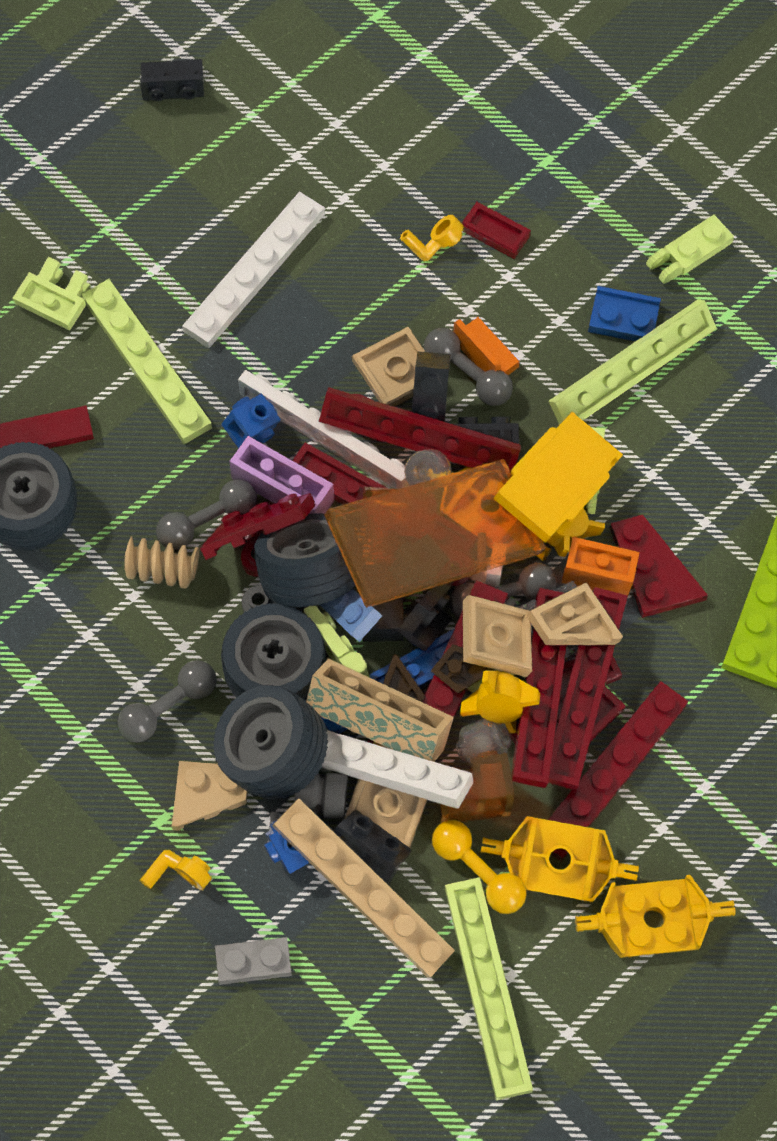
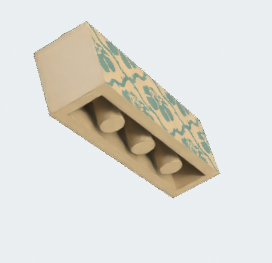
[306,659,454,762]

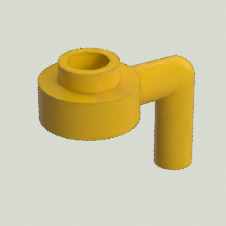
[400,215,463,261]
[139,850,212,891]

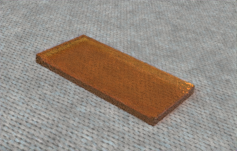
[324,459,546,608]

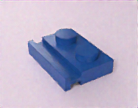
[588,286,661,341]

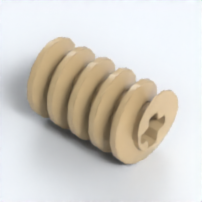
[125,536,199,589]

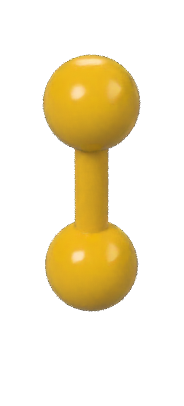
[432,820,526,914]

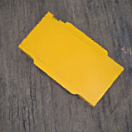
[493,412,623,543]

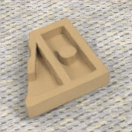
[527,583,623,645]
[172,761,248,831]

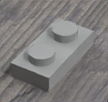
[215,937,292,985]

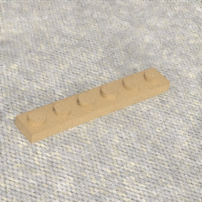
[272,798,455,978]

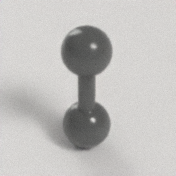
[424,328,513,406]
[156,479,257,550]
[449,563,557,618]
[117,660,217,743]

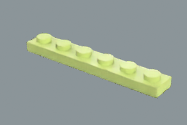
[81,279,212,445]
[549,300,717,425]
[445,877,533,1101]

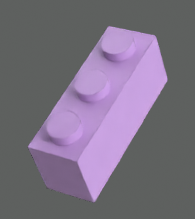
[229,436,334,514]

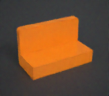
[453,317,520,375]
[562,537,640,595]

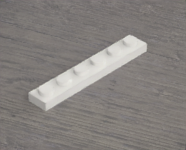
[182,191,325,348]
[238,370,409,496]
[322,730,474,809]

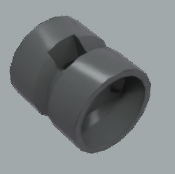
[294,773,348,820]

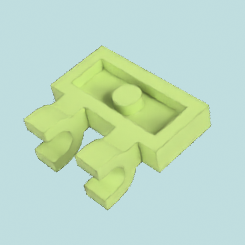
[13,257,91,331]

